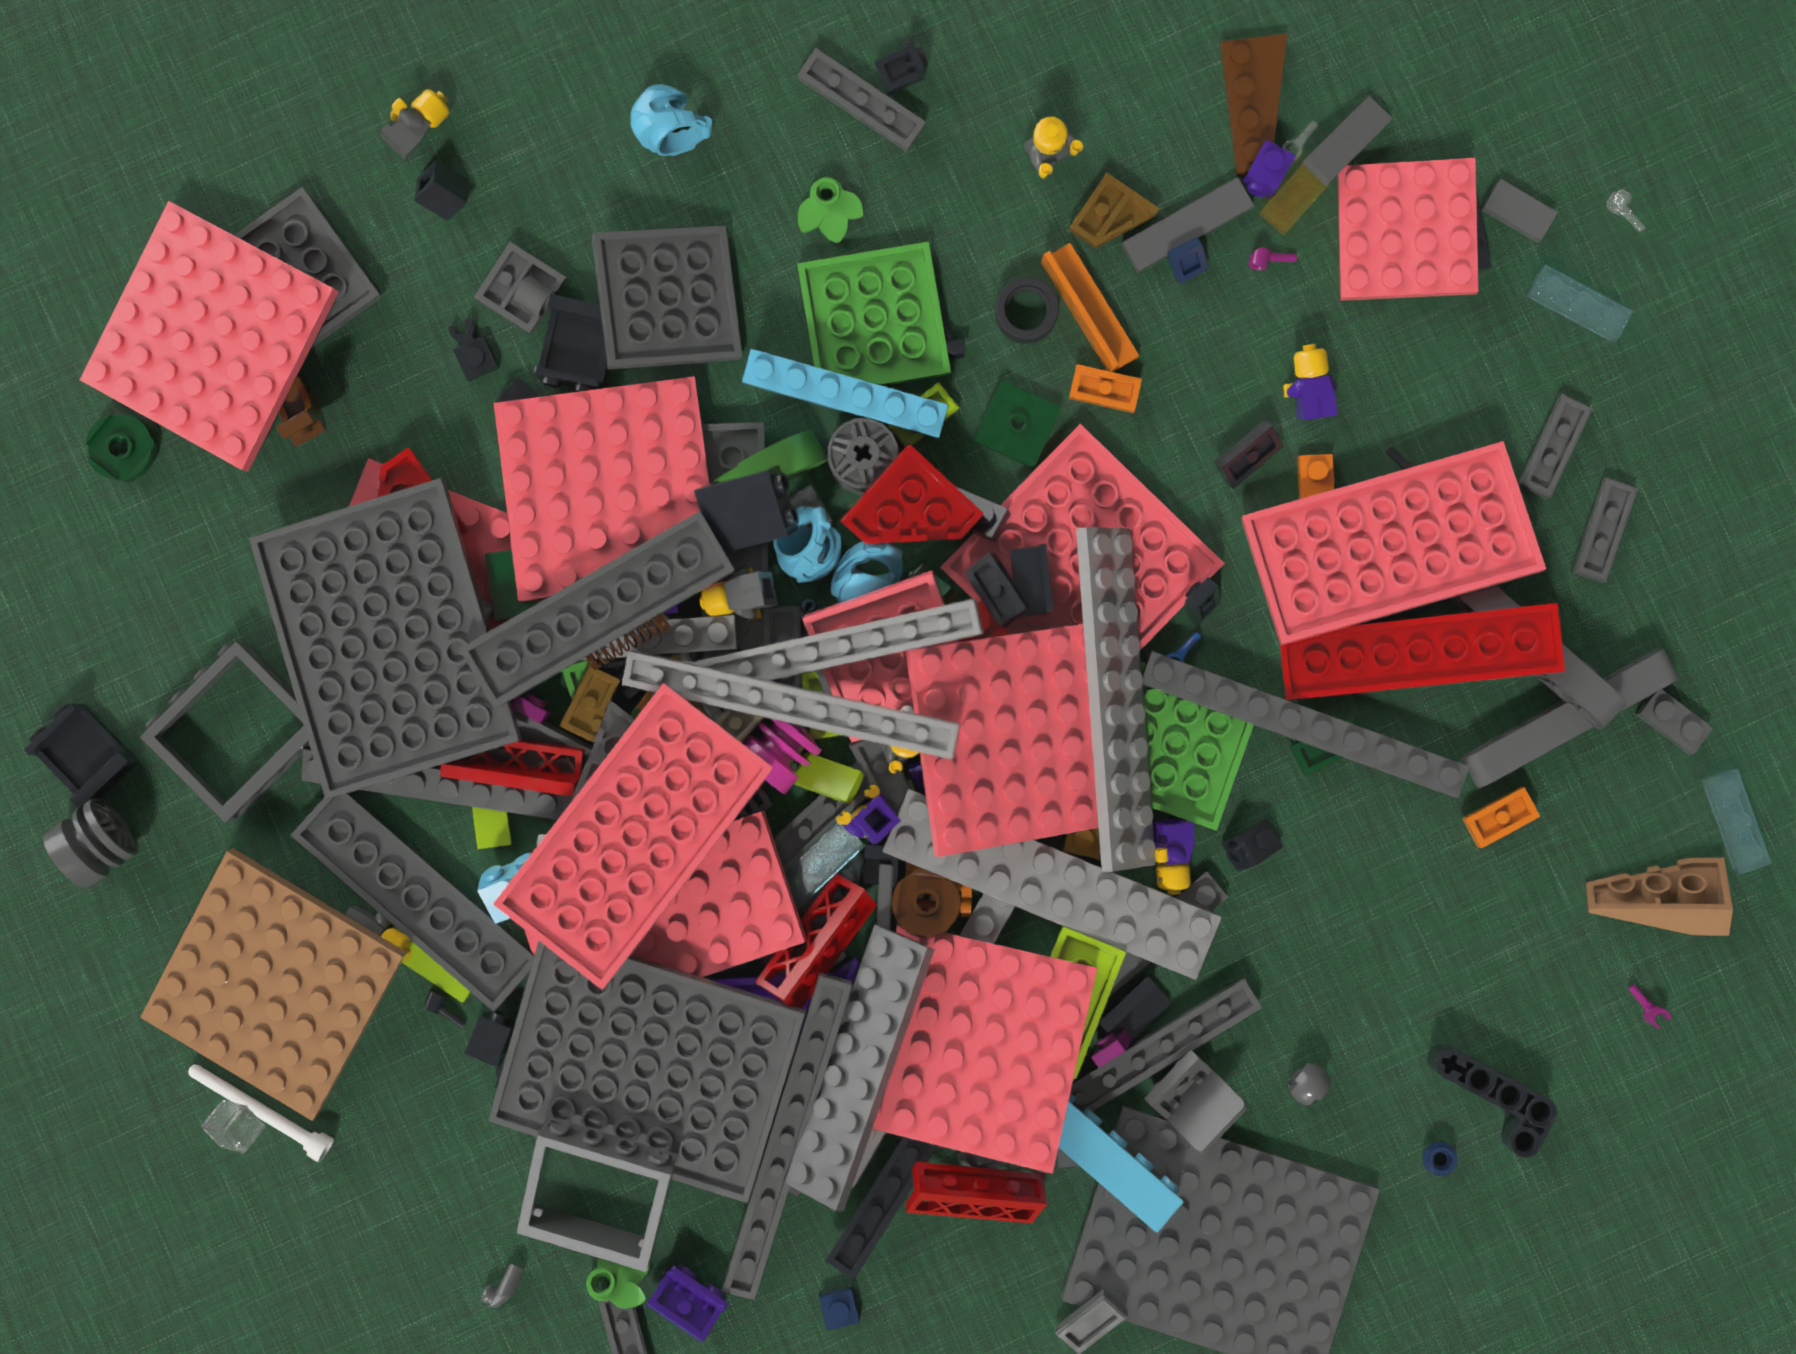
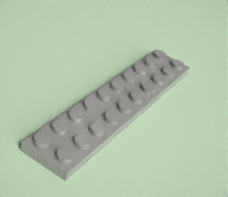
[1076,527,1156,872]
[882,788,1222,980]

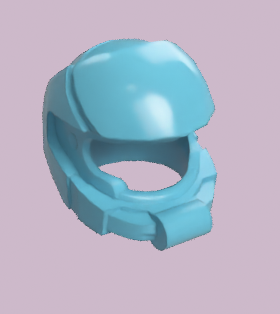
[630,84,712,156]
[774,506,842,583]
[831,542,903,603]

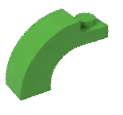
[714,430,828,482]

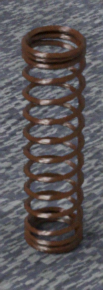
[585,613,670,671]

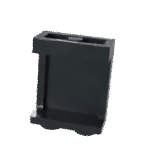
[533,294,608,392]
[694,465,799,553]
[24,704,140,808]

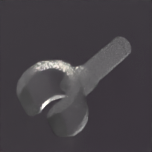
[1282,121,1318,162]
[1607,189,1646,233]

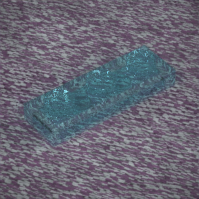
[1526,264,1633,343]
[1701,768,1772,875]
[785,823,865,910]

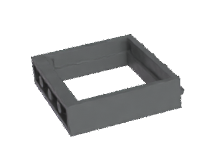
[140,641,310,823]
[516,1116,679,1272]

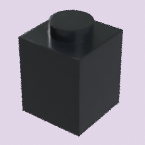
[464,1010,515,1067]

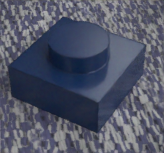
[1166,237,1209,284]
[819,1286,860,1331]

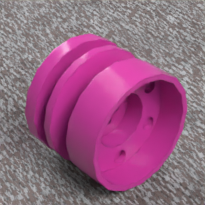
[743,718,822,794]

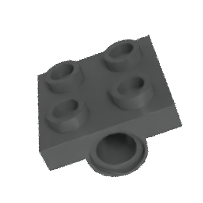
[474,242,568,335]

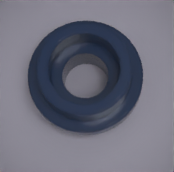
[1422,1141,1457,1176]

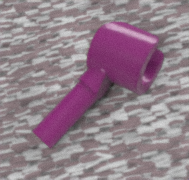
[1248,248,1297,271]
[1628,984,1671,1029]

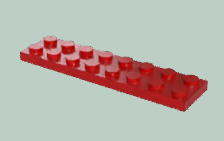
[1280,603,1565,700]

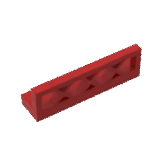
[440,739,585,797]
[755,873,877,1008]
[905,1162,1047,1224]

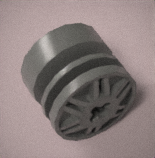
[828,418,898,495]
[43,798,139,889]

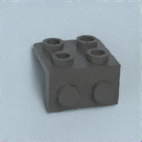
[1144,1050,1247,1153]

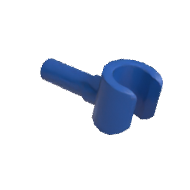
[1166,632,1201,663]

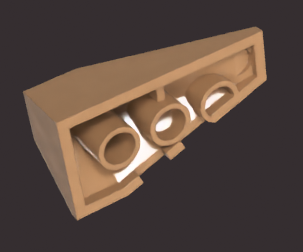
[1586,858,1733,936]

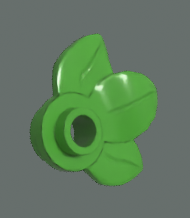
[798,177,863,244]
[586,1258,651,1309]

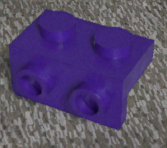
[646,1265,729,1343]

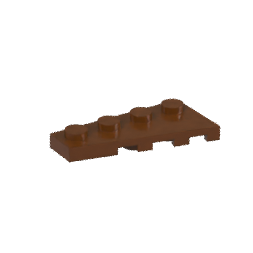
[1220,34,1287,176]

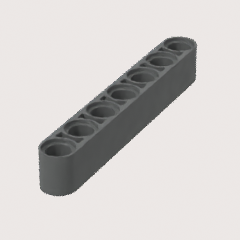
[1449,585,1627,730]
[1461,648,1680,788]

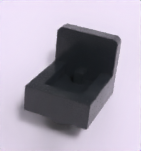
[875,39,928,95]
[1222,818,1283,871]

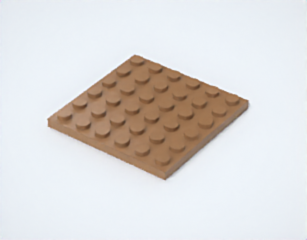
[140,848,407,1121]

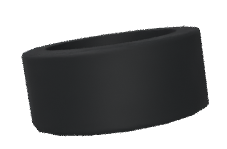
[995,277,1059,344]

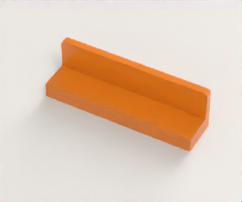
[1041,243,1139,372]

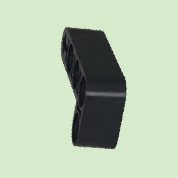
[1427,1044,1557,1158]

